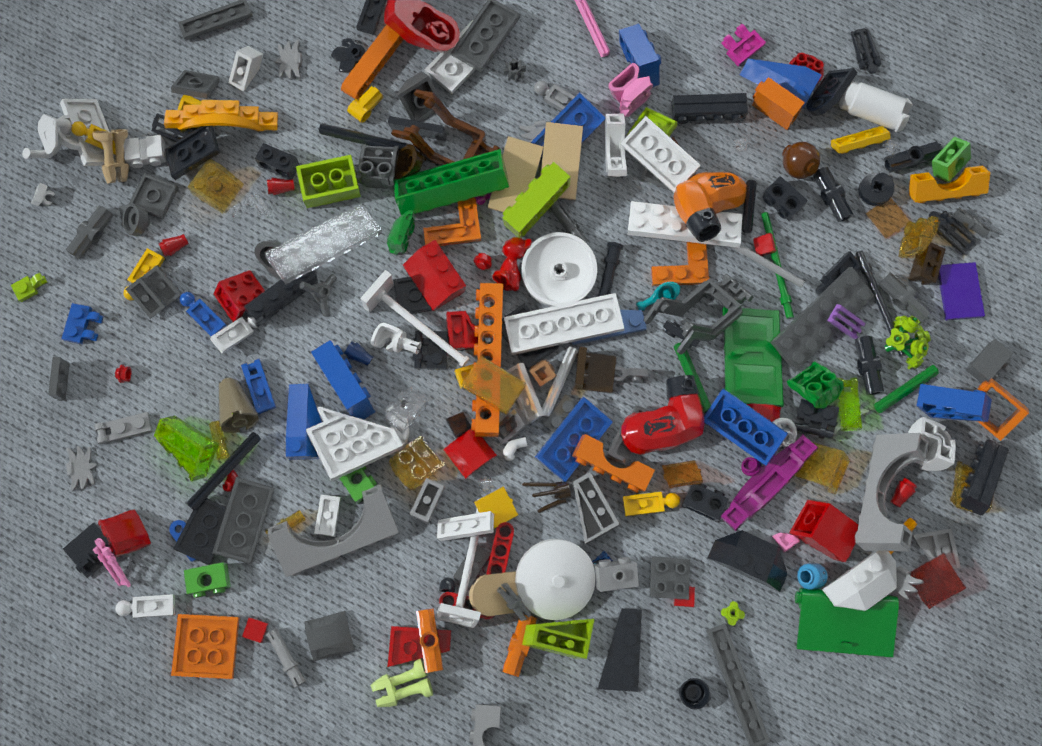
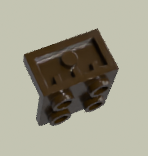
[574,347,616,394]

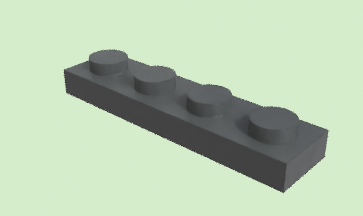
[178,0,253,41]

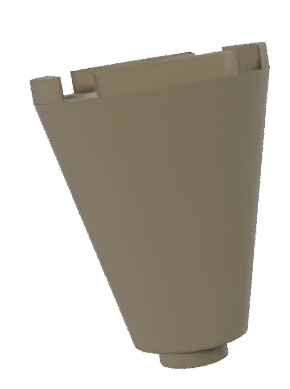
[219,377,259,433]

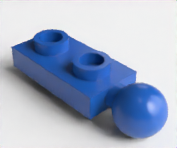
[180,292,227,336]

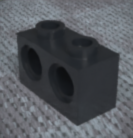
[255,143,300,180]
[762,176,808,221]
[681,482,729,522]

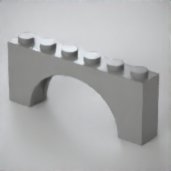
[855,433,929,552]
[268,485,399,577]

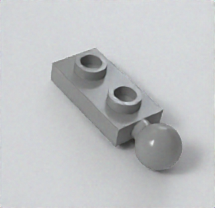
[534,81,575,111]

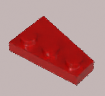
[387,626,452,667]

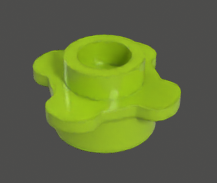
[721,601,745,626]

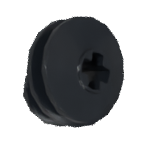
[858,173,895,206]

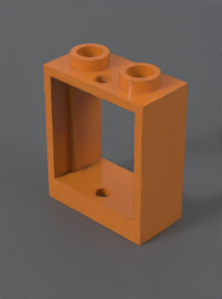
[977,378,1029,441]

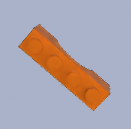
[572,434,655,493]

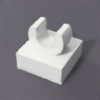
[31,183,55,206]

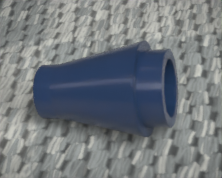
[344,341,373,366]

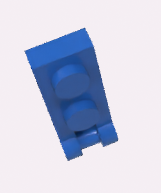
[241,358,277,414]

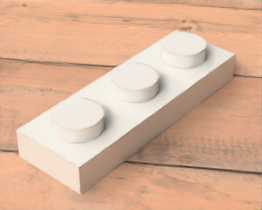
[506,363,544,423]
[437,511,494,541]

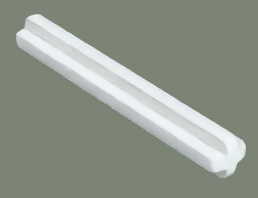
[542,347,578,418]

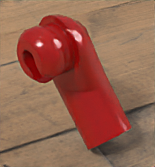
[222,469,238,492]

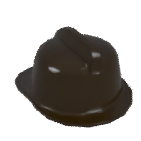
[394,144,426,179]

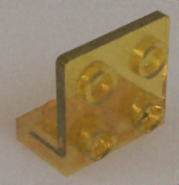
[795,442,850,495]

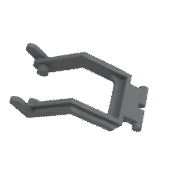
[643,274,754,355]

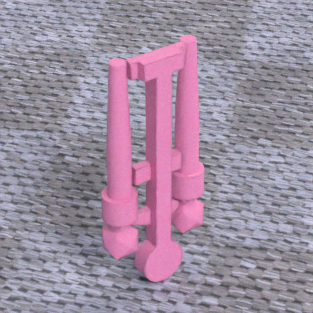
[93,538,131,587]

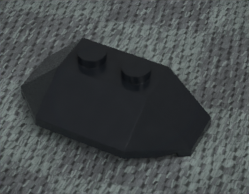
[707,530,788,592]

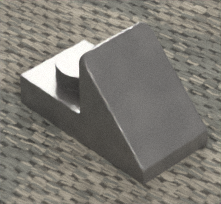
[498,407,530,445]

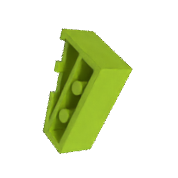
[522,619,594,659]

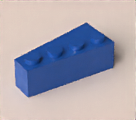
[311,340,375,420]

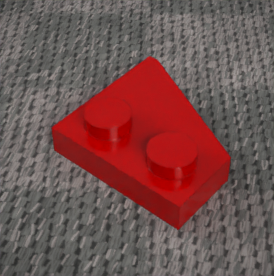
[446,311,486,350]

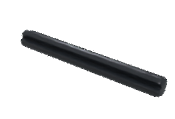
[319,123,407,150]
[186,432,261,510]

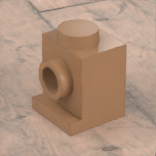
[530,359,557,387]

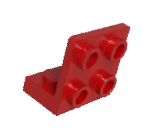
[213,270,265,322]

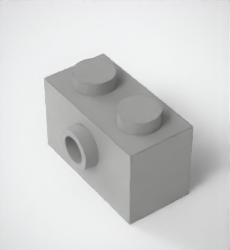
[593,557,639,592]

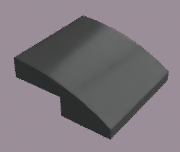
[125,265,182,319]

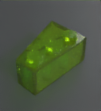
[154,415,219,482]

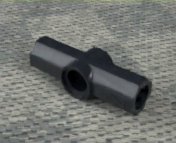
[884,141,943,173]
[813,167,853,222]
[855,336,884,395]

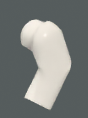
[503,437,527,461]

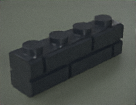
[671,93,748,124]
[244,262,318,327]
[959,439,1009,516]

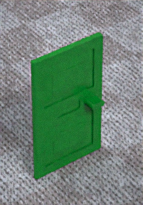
[723,307,784,407]

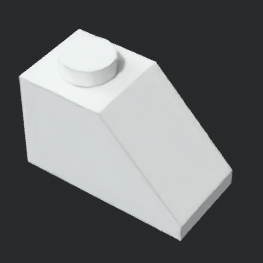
[228,46,264,91]

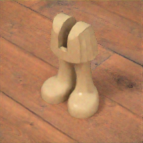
[93,129,129,184]

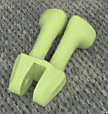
[370,659,433,707]

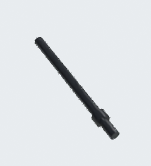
[855,250,905,356]

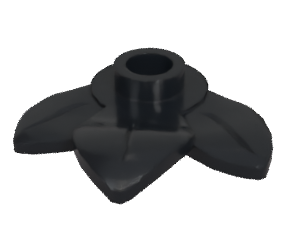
[331,38,365,72]

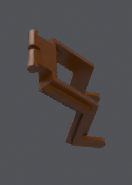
[391,90,500,166]

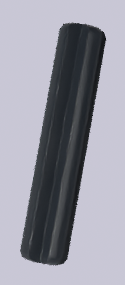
[742,180,757,233]

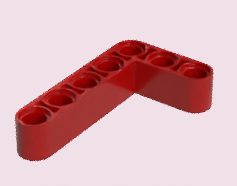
[439,522,514,620]

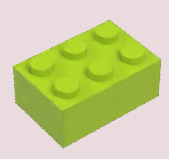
[296,155,361,208]

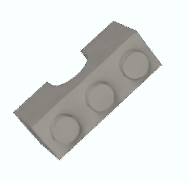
[470,704,501,746]

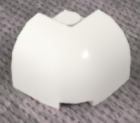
[908,417,956,471]

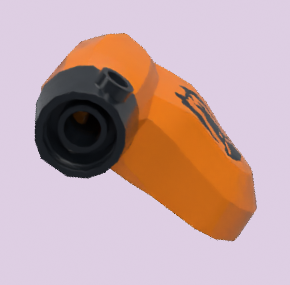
[673,172,746,242]

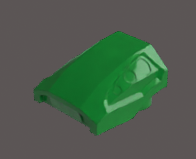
[386,210,415,255]
[787,361,844,409]

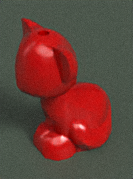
[492,237,532,291]

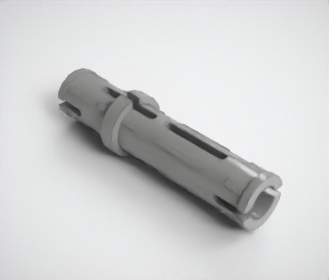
[266,628,306,688]

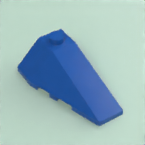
[740,59,822,108]
[286,384,322,460]

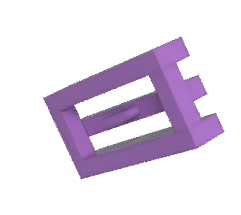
[827,304,866,339]

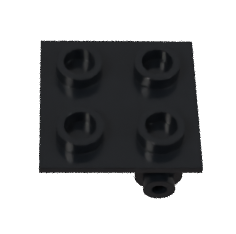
[63,522,112,578]

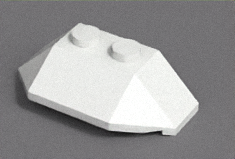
[822,551,897,611]

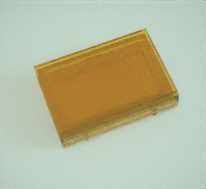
[462,356,526,415]

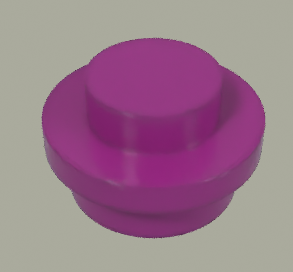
[741,457,761,476]

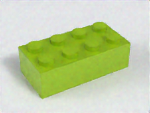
[502,162,571,238]

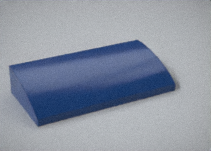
[704,388,789,466]

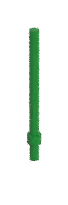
[761,212,794,319]

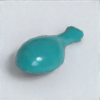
[636,281,680,311]

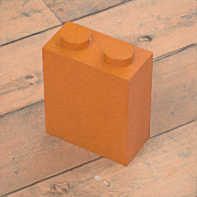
[752,77,805,130]

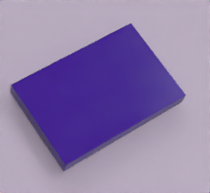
[938,262,985,321]

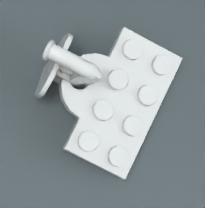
[22,99,116,166]

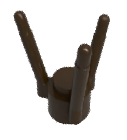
[522,481,571,513]

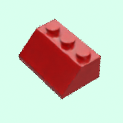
[403,240,466,311]

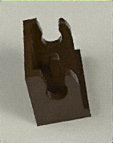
[908,242,946,285]

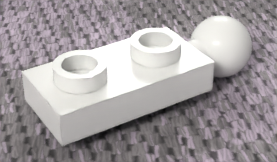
[210,317,260,354]
[115,594,175,618]

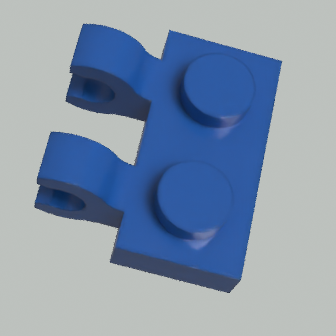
[61,303,104,344]

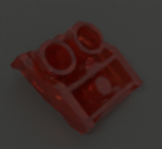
[910,553,967,609]

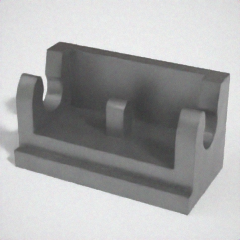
[606,419,632,465]

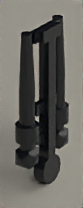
[850,28,882,74]
[151,113,197,142]
[929,211,976,255]

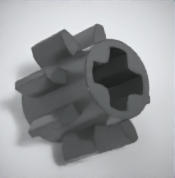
[504,58,526,83]

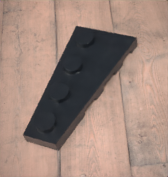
[597,608,642,692]

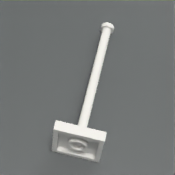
[360,270,470,367]
[435,499,481,628]

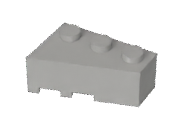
[573,472,621,544]

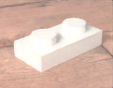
[314,495,341,537]

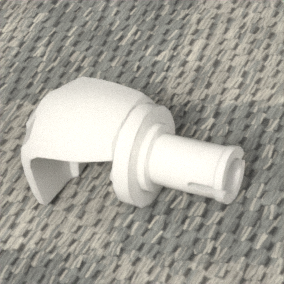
[371,323,421,354]

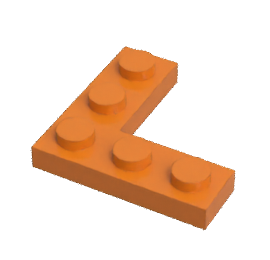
[423,197,481,246]
[651,242,709,286]

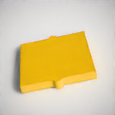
[474,486,518,528]

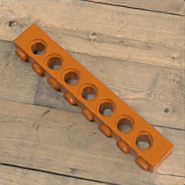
[471,283,503,437]

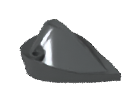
[119,205,150,236]

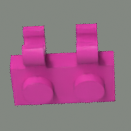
[721,24,766,67]

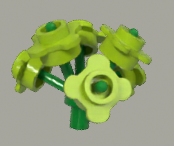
[884,315,931,369]

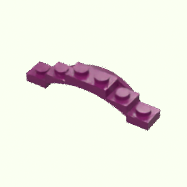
[721,435,818,531]

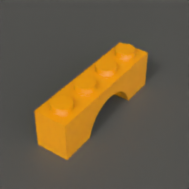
[909,166,990,203]

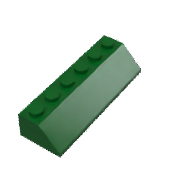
[394,149,509,215]

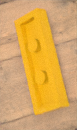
[831,126,890,154]

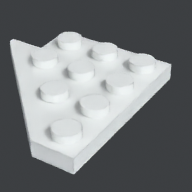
[306,407,403,482]

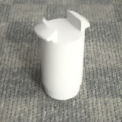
[838,81,913,132]

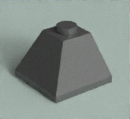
[397,71,443,122]

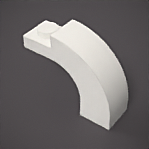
[605,114,627,177]

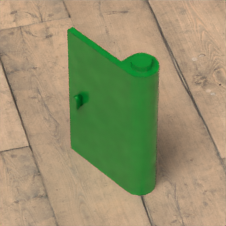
[795,588,899,658]

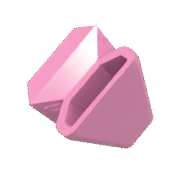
[608,63,653,117]

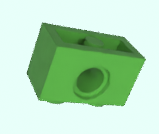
[932,137,971,182]
[340,466,377,504]
[184,562,231,598]

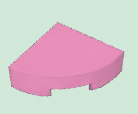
[772,533,800,553]

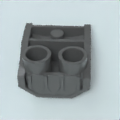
[357,144,399,189]
[304,611,355,661]

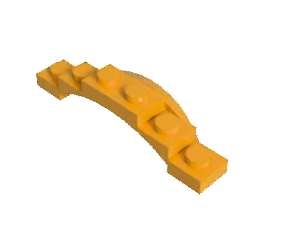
[164,100,278,131]

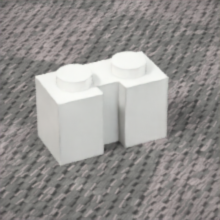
[124,135,167,168]

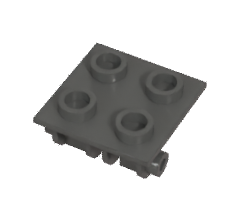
[650,556,690,600]

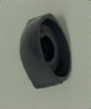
[677,678,711,710]

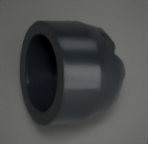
[439,577,456,593]

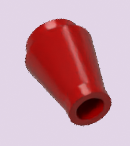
[267,177,294,196]
[158,234,189,257]
[890,478,917,508]

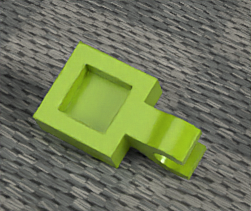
[11,273,48,302]

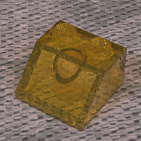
[187,159,244,214]

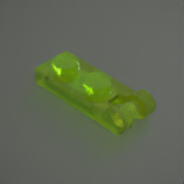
[838,377,862,431]

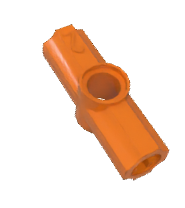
[416,609,443,673]
[502,614,537,677]

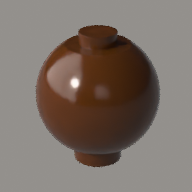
[782,142,821,179]

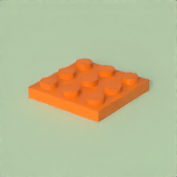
[171,614,240,679]

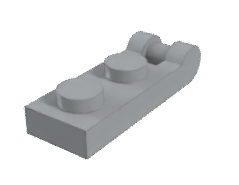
[94,412,153,444]

